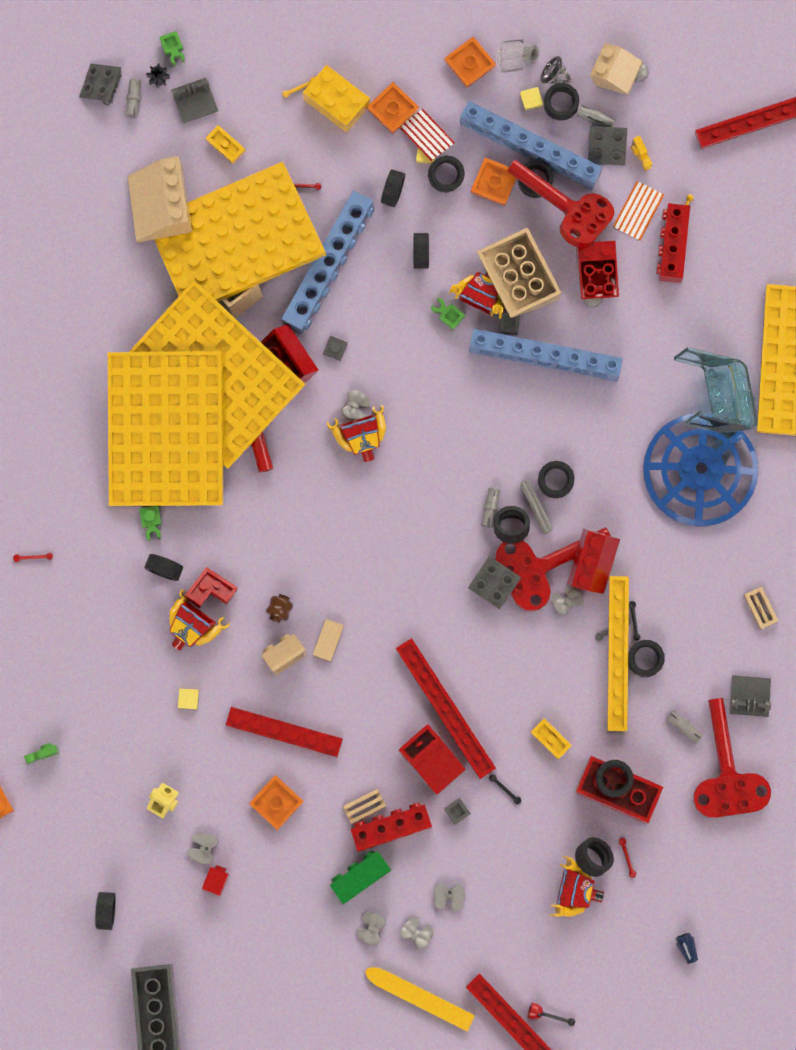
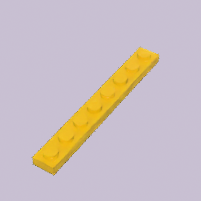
[607,576,629,732]

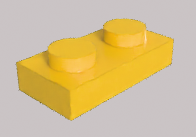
[205,125,246,164]
[530,718,572,760]

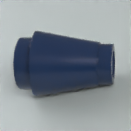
[675,933,698,964]

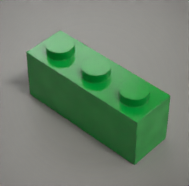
[330,850,391,905]

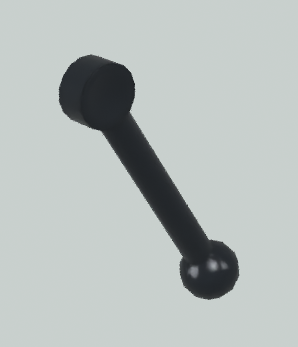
[629,601,641,641]
[489,774,521,804]

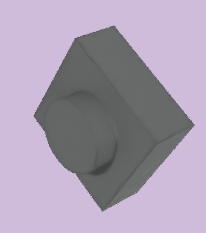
[499,313,520,335]
[323,336,348,361]
[444,798,471,825]

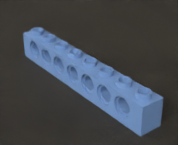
[460,101,602,190]
[281,190,375,334]
[469,329,623,381]

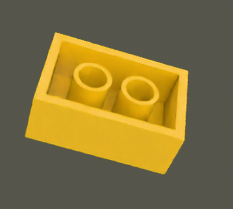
[303,65,370,133]

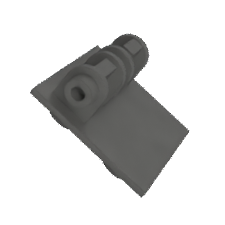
[79,63,122,106]
[171,78,218,124]
[588,126,628,165]
[468,556,521,609]
[730,675,771,717]

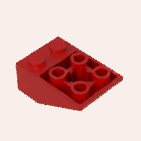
[576,240,619,300]
[398,724,466,795]

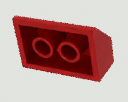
[261,324,319,383]
[567,528,620,594]

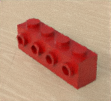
[656,203,691,283]
[350,802,432,852]

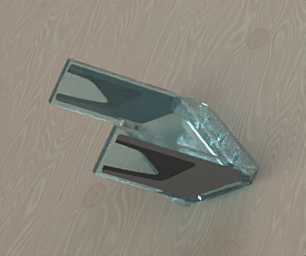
[674,347,758,433]

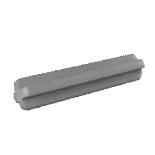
[520,480,553,534]

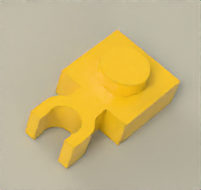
[630,136,653,171]

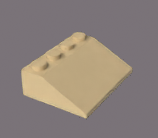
[128,156,192,243]
[477,227,562,318]

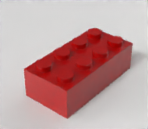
[575,756,664,824]

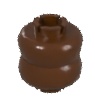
[266,594,293,623]

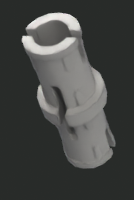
[125,78,141,118]
[577,105,616,127]
[481,488,501,528]
[666,710,703,745]

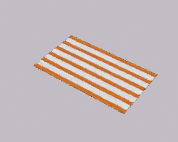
[613,181,664,240]

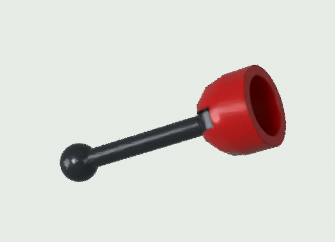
[527,1002,575,1026]

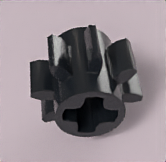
[146,63,170,88]

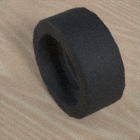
[544,83,580,121]
[428,155,465,193]
[518,160,554,198]
[381,169,406,207]
[413,233,429,269]
[538,461,575,499]
[493,506,530,544]
[144,554,183,581]
[628,640,665,677]
[595,760,634,798]
[575,837,614,877]
[95,892,116,930]

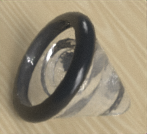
[540,56,572,85]

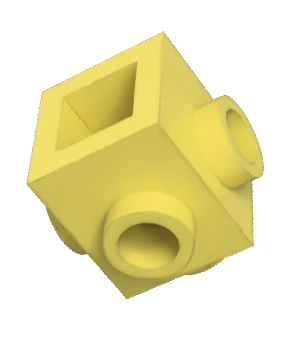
[147,783,179,818]

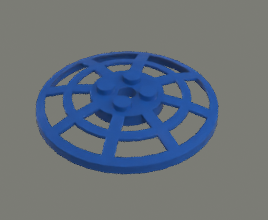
[643,413,758,527]

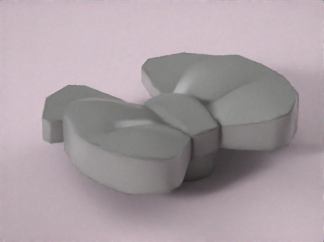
[341,390,370,420]
[551,585,584,616]
[188,832,218,864]
[434,883,465,911]
[357,912,387,945]
[400,917,433,949]

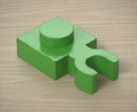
[159,31,185,66]
[431,298,465,331]
[139,506,162,541]
[24,743,60,764]

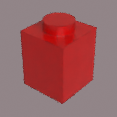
[202,865,230,896]

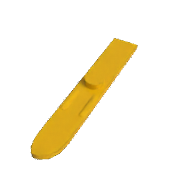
[365,967,475,1032]

